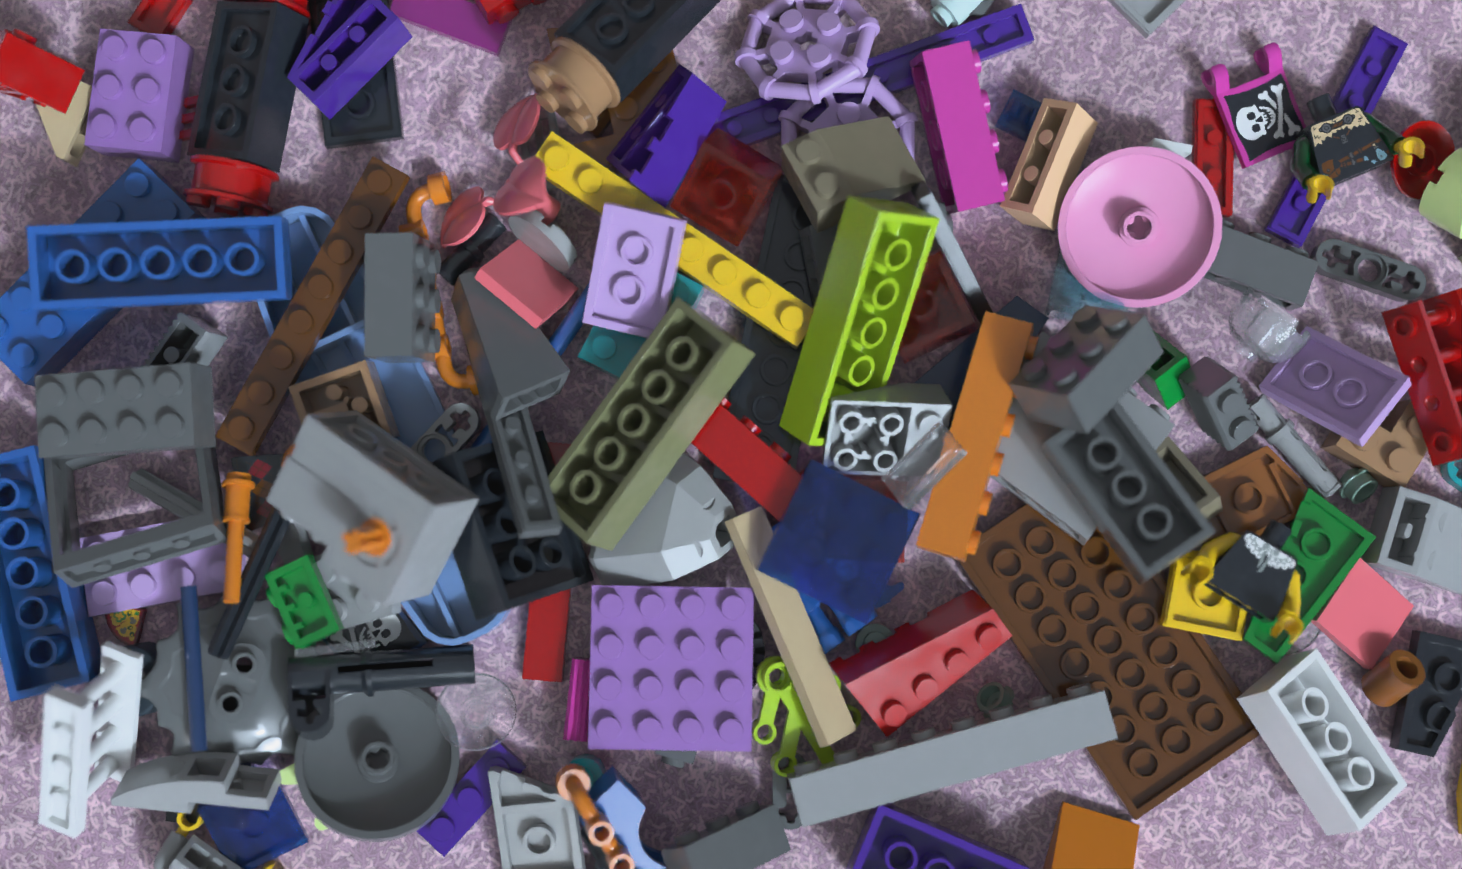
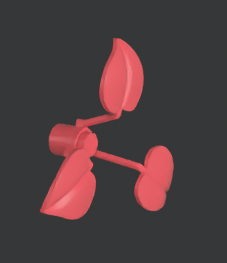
[440,93,560,249]

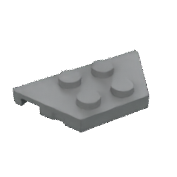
[488,766,586,869]

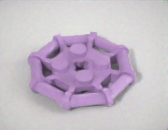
[734,0,880,105]
[778,74,918,175]

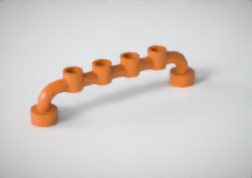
[398,171,479,396]
[555,764,635,869]

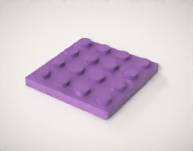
[588,585,754,752]

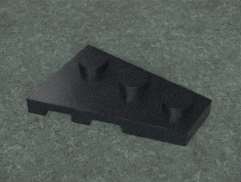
[1389,630,1462,757]

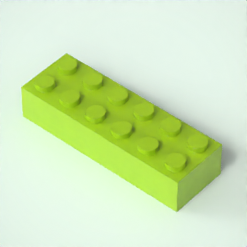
[779,195,940,446]

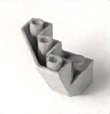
[589,453,737,586]

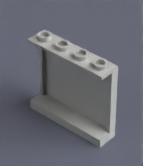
[991,331,1175,546]

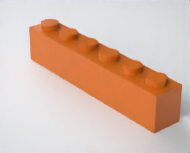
[916,311,1039,562]

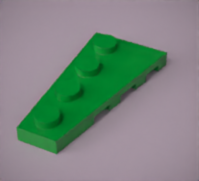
[1242,488,1376,664]

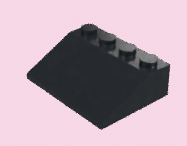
[431,430,594,621]

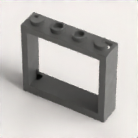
[44,447,227,588]

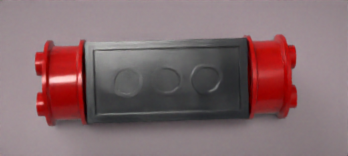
[183,0,311,218]

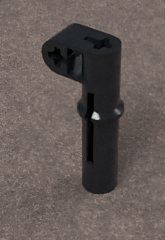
[287,644,476,741]

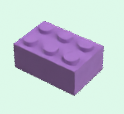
[84,28,194,163]

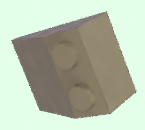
[781,116,926,233]

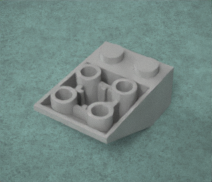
[821,383,952,477]
[1361,486,1462,595]

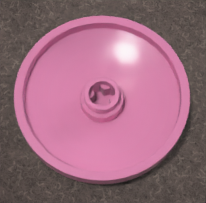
[1058,146,1222,308]

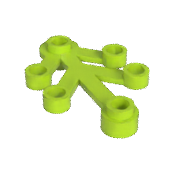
[752,655,861,777]

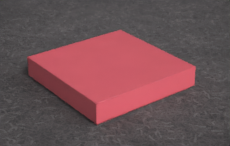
[474,239,579,329]
[1311,558,1414,669]

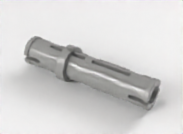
[1249,394,1342,499]

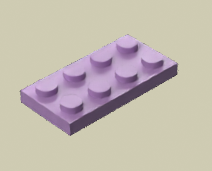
[80,520,246,617]

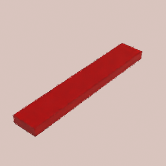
[522,442,572,683]

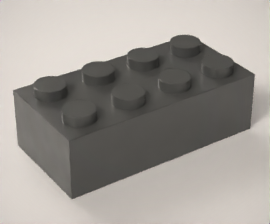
[35,363,216,459]
[1042,402,1216,585]

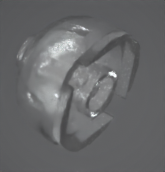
[1228,288,1312,363]

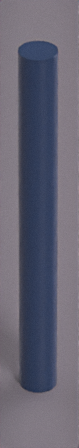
[180,585,208,752]

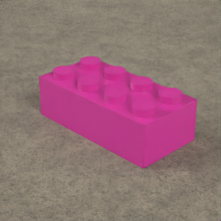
[909,40,1008,214]

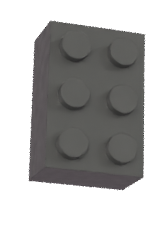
[364,232,441,363]
[1009,305,1164,434]

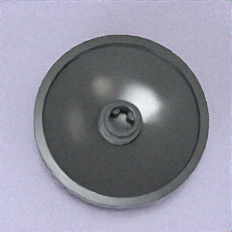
[294,688,460,842]

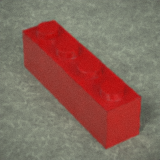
[691,397,823,531]

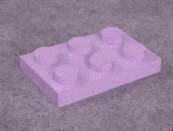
[582,202,687,338]
[1259,326,1412,447]

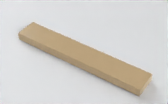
[725,506,857,748]

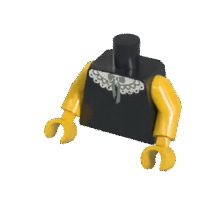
[1181,519,1303,644]

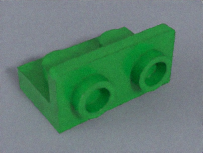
[265,554,344,649]

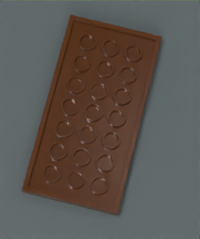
[957,503,1260,821]

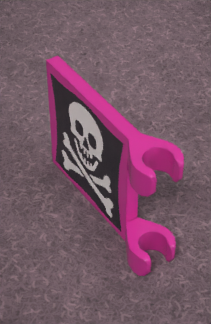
[1201,43,1306,169]

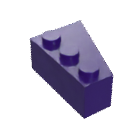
[287,0,413,120]
[606,64,727,208]

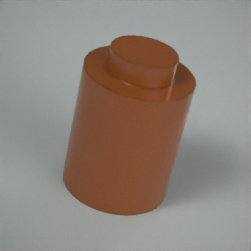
[1361,649,1425,707]

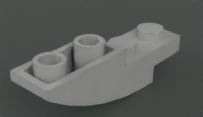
[110,752,282,814]

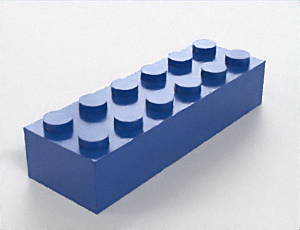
[0,158,206,386]
[26,216,293,311]
[0,445,102,702]

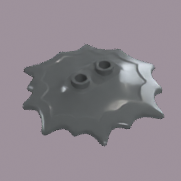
[140,596,318,765]

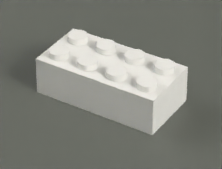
[1237,648,1407,836]

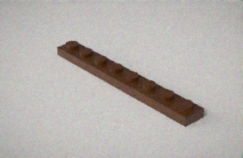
[215,156,410,456]

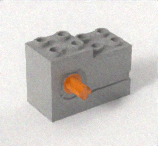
[267,410,479,607]

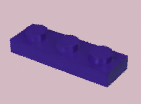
[417,739,527,857]

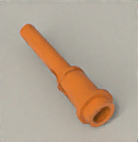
[222,472,255,604]

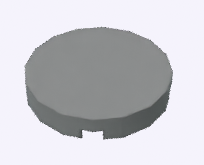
[508,209,577,272]

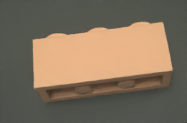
[1000,98,1098,231]

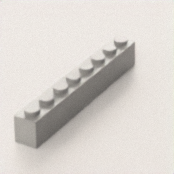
[787,683,1118,828]

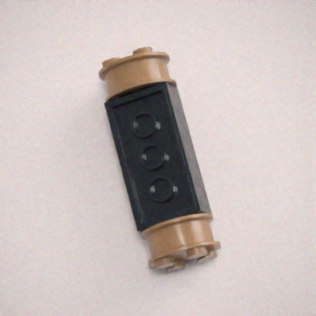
[528,0,721,134]

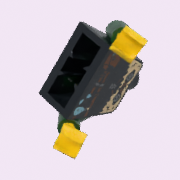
[1290,93,1425,204]

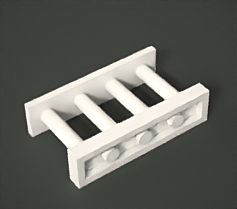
[39,641,143,838]

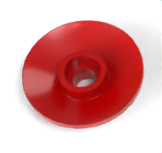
[1390,120,1455,200]

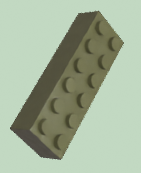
[548,297,755,551]

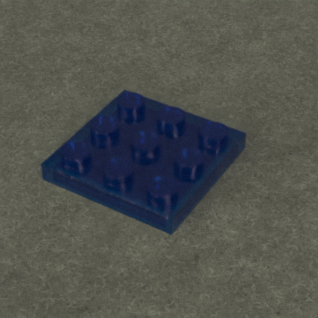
[756,459,921,624]

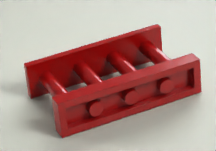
[1381,288,1462,466]

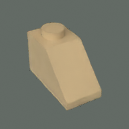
[36,81,92,167]

